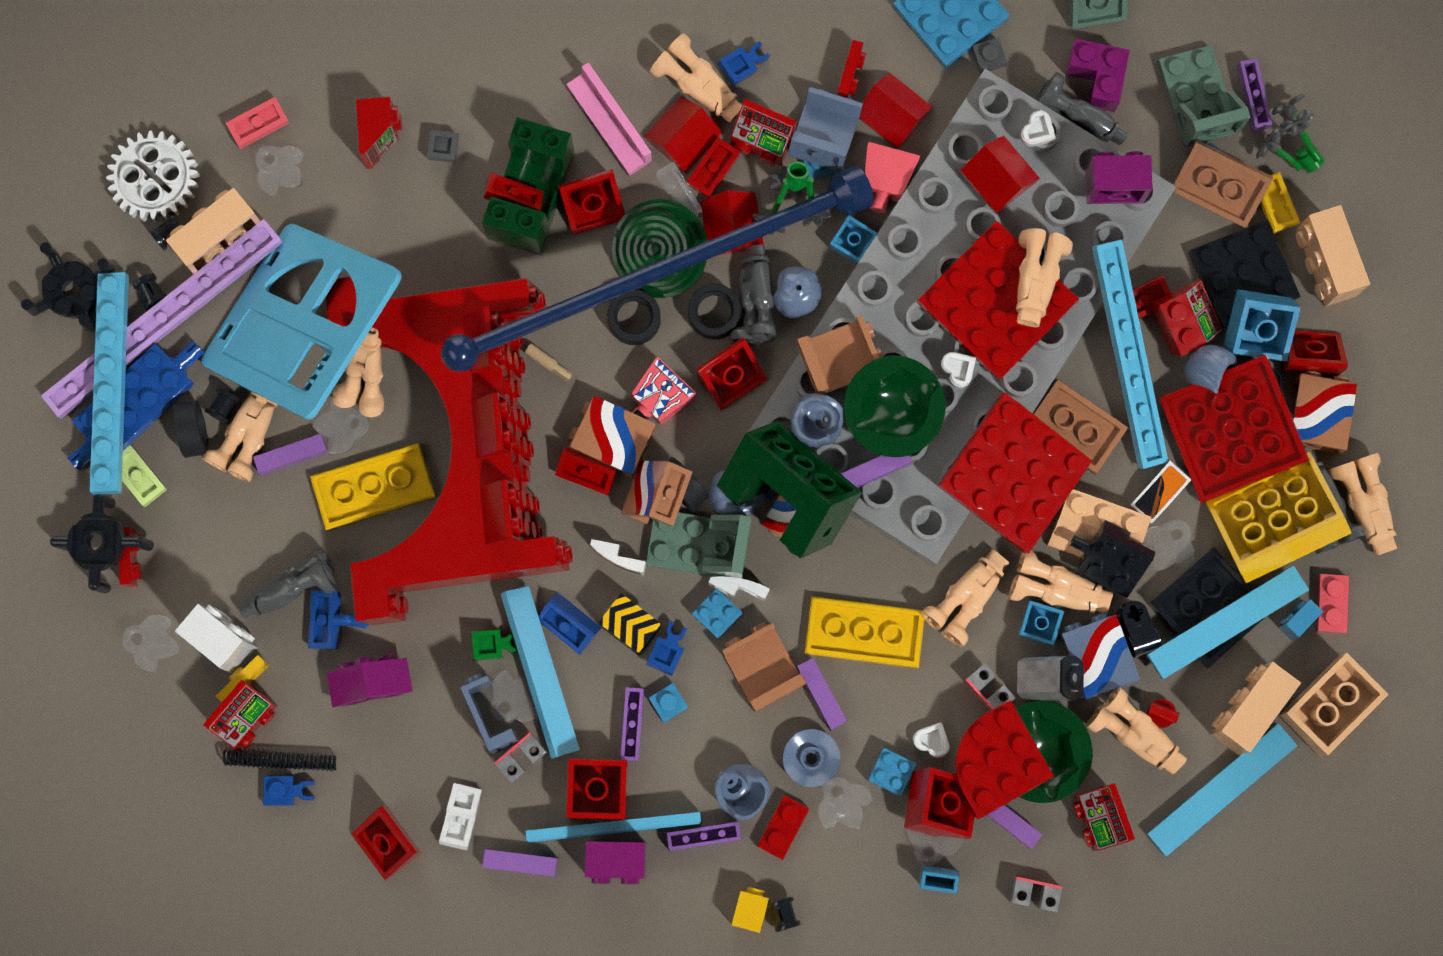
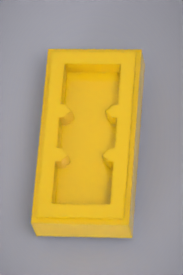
[1260,172,1300,234]
[216,655,269,702]

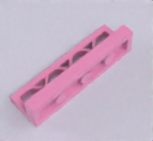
[566,62,652,176]

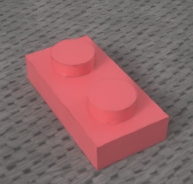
[226,97,290,149]
[1316,574,1349,634]

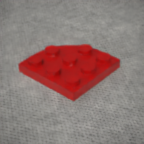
[955,700,1054,820]

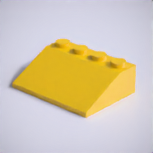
[1206,452,1352,583]

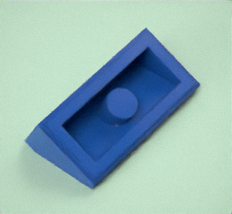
[538,593,601,655]

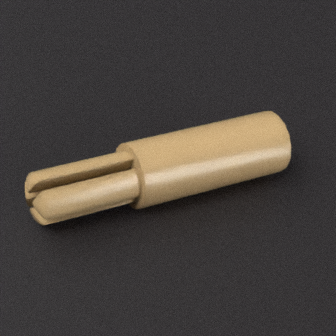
[525,343,572,382]

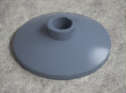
[783,729,841,787]

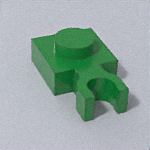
[470,629,518,661]

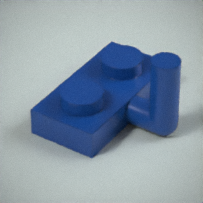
[308,591,369,650]

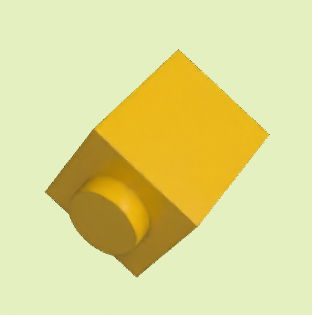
[731,887,769,933]

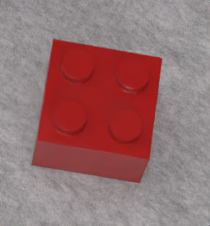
[566,759,628,820]

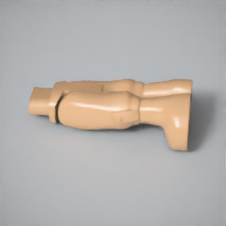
[649,33,742,123]
[1016,228,1073,327]
[332,328,385,417]
[202,392,278,482]
[1327,453,1397,556]
[921,549,1009,647]
[1008,550,1113,613]
[1086,687,1187,775]

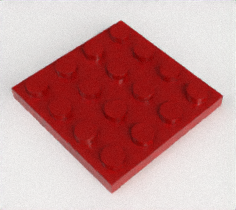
[916,221,1079,381]
[1159,354,1310,503]
[937,392,1092,554]

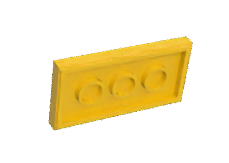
[310,443,436,531]
[804,597,924,668]

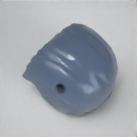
[773,266,822,319]
[1184,345,1238,393]
[790,393,845,448]
[708,470,764,516]
[714,763,771,821]

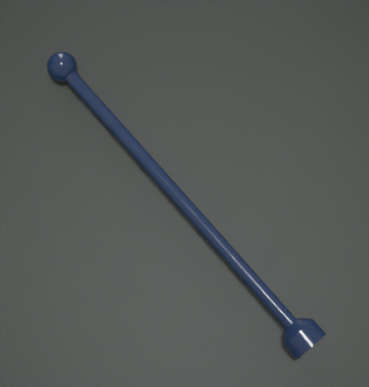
[441,165,874,372]

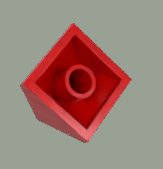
[859,73,933,150]
[644,97,722,174]
[960,136,1040,214]
[558,169,625,235]
[700,190,764,255]
[1281,329,1348,376]
[696,337,768,411]
[351,806,422,880]

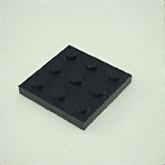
[1188,220,1301,328]
[1149,547,1264,668]

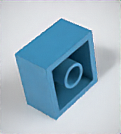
[1224,290,1301,361]

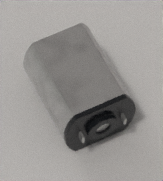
[1017,656,1084,701]

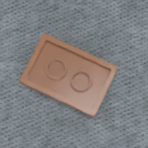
[1173,140,1273,228]
[1034,380,1129,475]

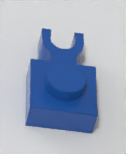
[717,41,770,87]
[646,621,687,676]
[263,776,315,806]

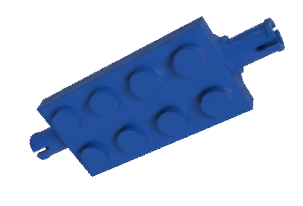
[67,340,205,471]

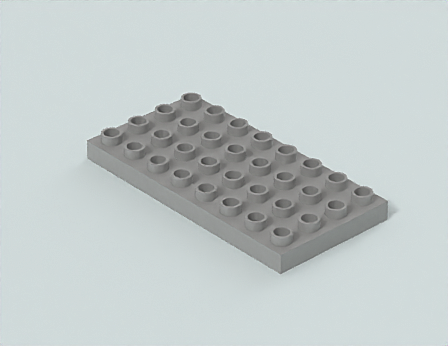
[748,69,1176,568]

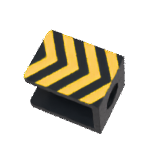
[598,593,661,655]

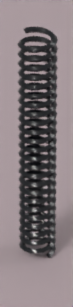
[222,749,337,772]

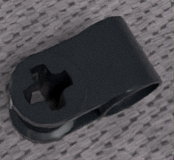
[1117,601,1162,658]

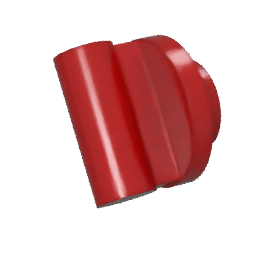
[1147,699,1180,728]

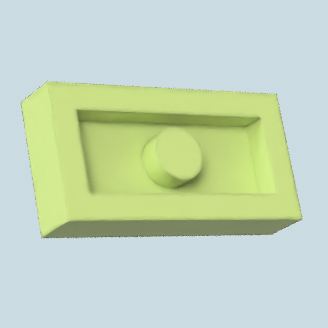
[122,445,167,507]

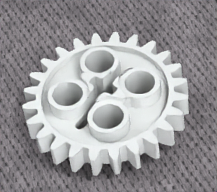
[106,131,200,222]

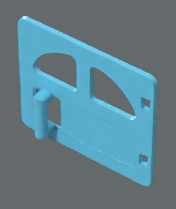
[202,224,402,420]

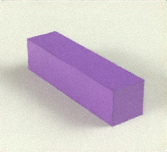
[1237,58,1273,132]
[253,433,329,476]
[841,455,912,488]
[797,658,847,731]
[620,687,644,762]
[986,805,1042,849]
[667,822,741,851]
[482,849,558,877]

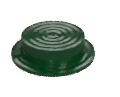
[612,199,708,298]
[844,356,946,457]
[1015,701,1093,803]

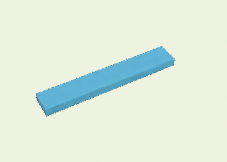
[1147,566,1309,680]
[500,586,580,759]
[1146,723,1298,857]
[526,812,701,842]

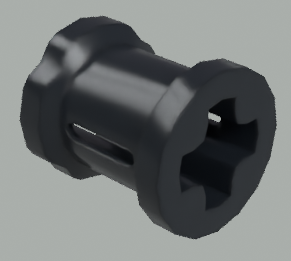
[149,214,180,251]
[132,273,167,310]
[204,387,241,424]
[768,896,801,932]

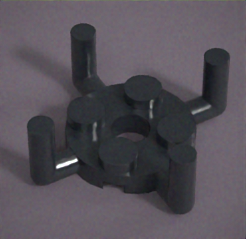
[21,242,115,332]
[50,494,154,594]

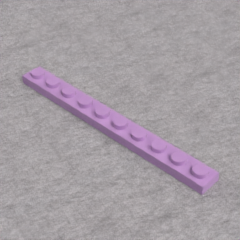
[41,219,283,419]

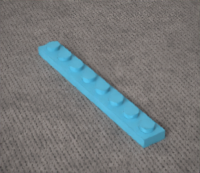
[1092,239,1169,469]
[90,272,129,495]

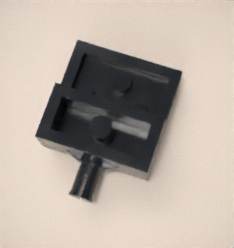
[1069,520,1155,598]

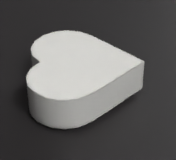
[1020,110,1056,147]
[940,352,976,389]
[913,722,950,758]

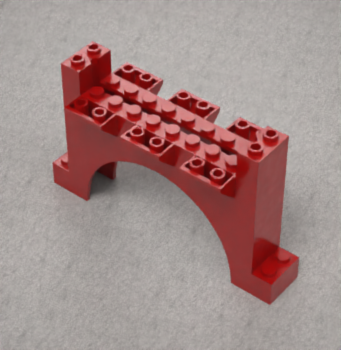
[326,277,573,625]

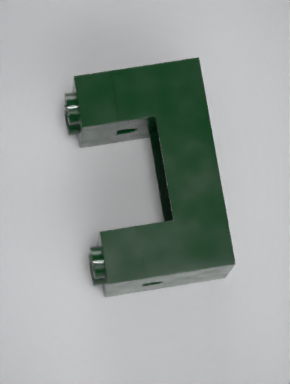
[482,117,575,255]
[717,421,862,559]

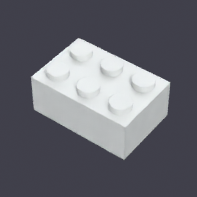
[175,604,258,673]

